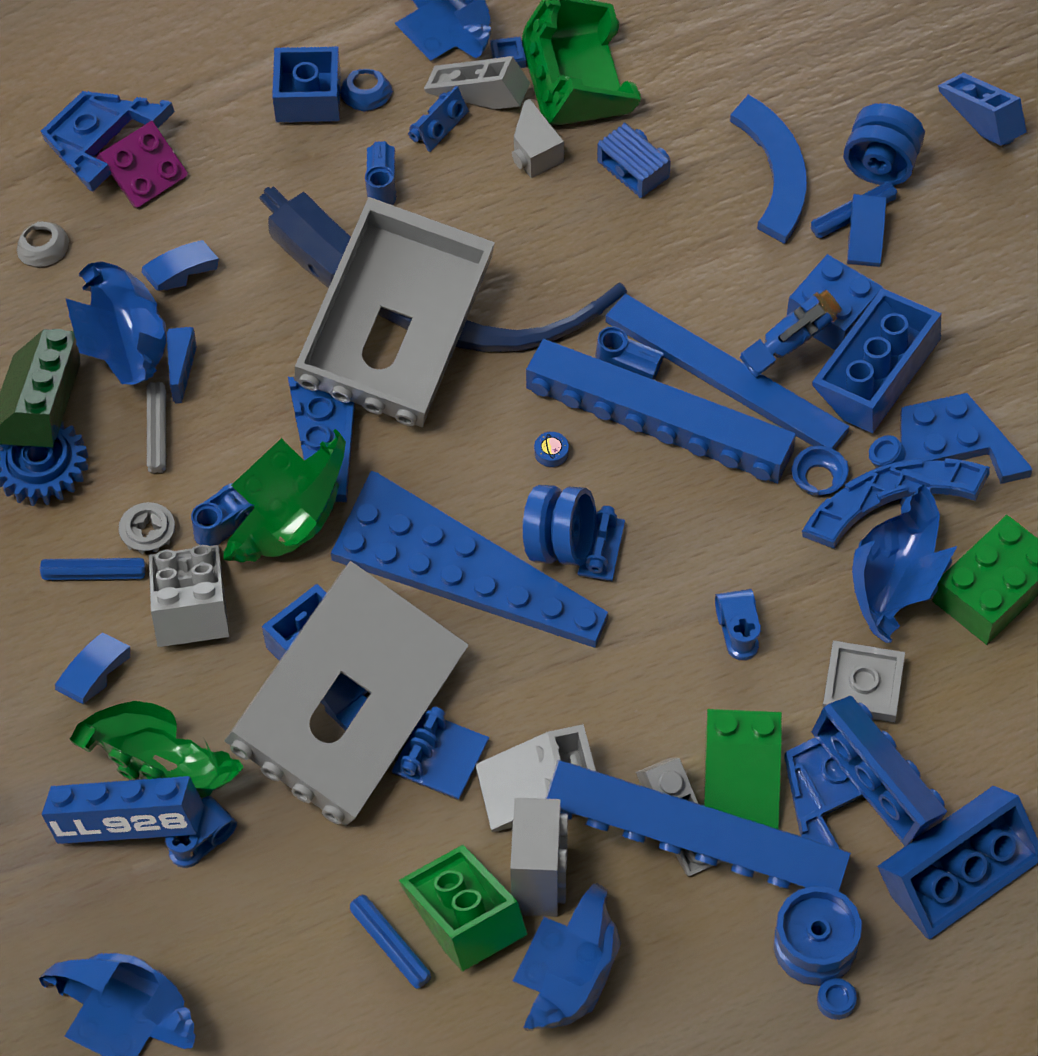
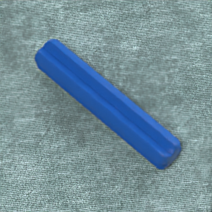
[810,182,897,238]
[40,558,146,580]
[350,895,431,989]

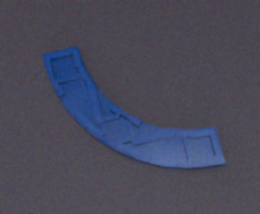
[730,94,807,244]
[802,458,990,549]

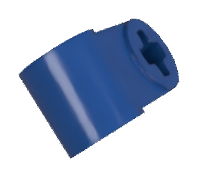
[191,483,255,546]
[715,589,761,660]
[165,796,237,868]

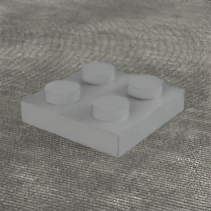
[822,640,905,723]

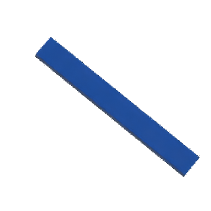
[606,293,849,450]

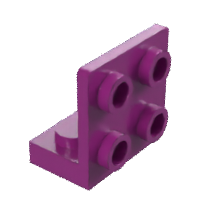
[96,121,188,208]

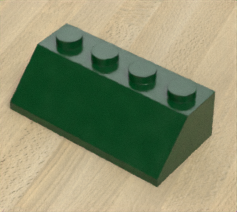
[0,329,81,447]

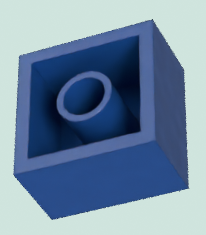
[272,47,341,122]
[787,254,883,350]

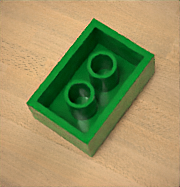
[932,515,1038,645]

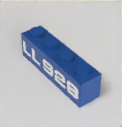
[41,776,204,844]

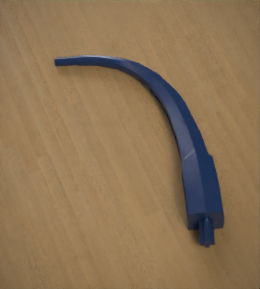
[259,186,627,352]

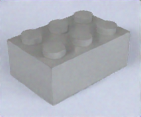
[510,797,568,917]

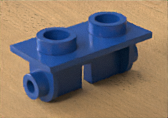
[408,86,469,152]
[578,506,625,581]

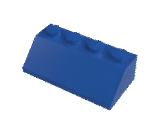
[812,288,942,433]
[811,695,947,846]
[877,786,1038,939]

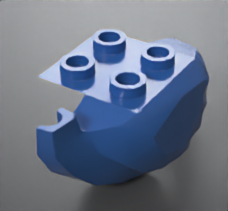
[394,0,492,61]
[65,261,166,385]
[852,484,957,643]
[513,883,621,1031]
[39,953,195,1056]

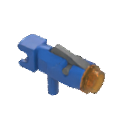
[740,289,842,378]

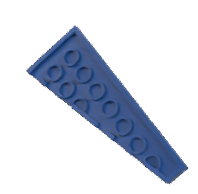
[331,471,608,648]

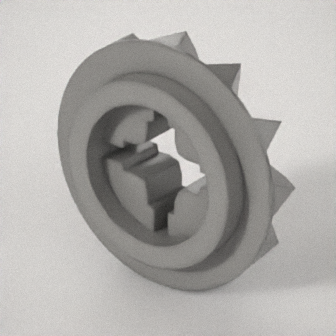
[119,502,175,555]

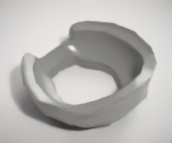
[17,222,69,267]

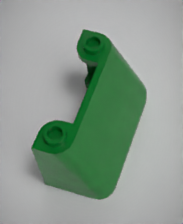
[522,0,641,126]

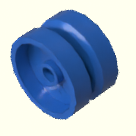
[843,103,925,186]
[523,485,597,566]
[773,886,862,985]

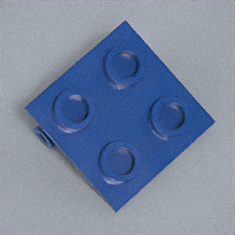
[392,707,489,800]

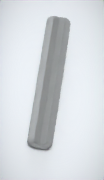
[147,382,166,474]

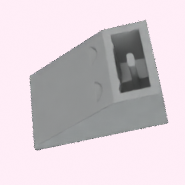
[149,545,229,647]
[475,724,596,832]

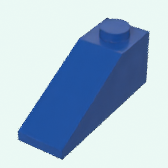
[938,72,1027,146]

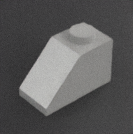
[512,99,564,178]

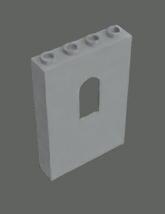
[294,197,495,428]
[224,561,468,826]

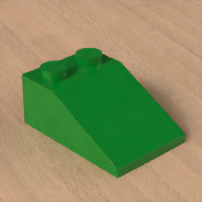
[704,709,782,829]
[399,845,528,972]

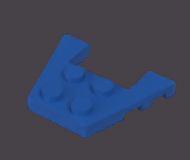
[41,91,175,192]
[900,393,1032,506]
[784,737,863,849]

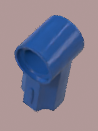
[365,141,397,205]
[595,326,664,379]

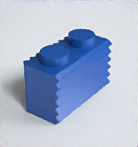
[597,123,671,198]

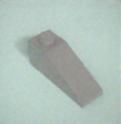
[424,56,530,109]

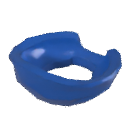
[340,69,393,111]
[791,446,849,496]

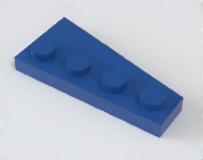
[288,377,355,502]

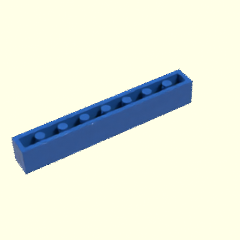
[526,339,796,484]
[545,759,851,892]

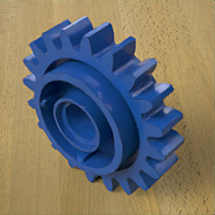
[0,421,88,506]

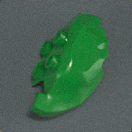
[224,429,346,563]
[69,701,244,797]

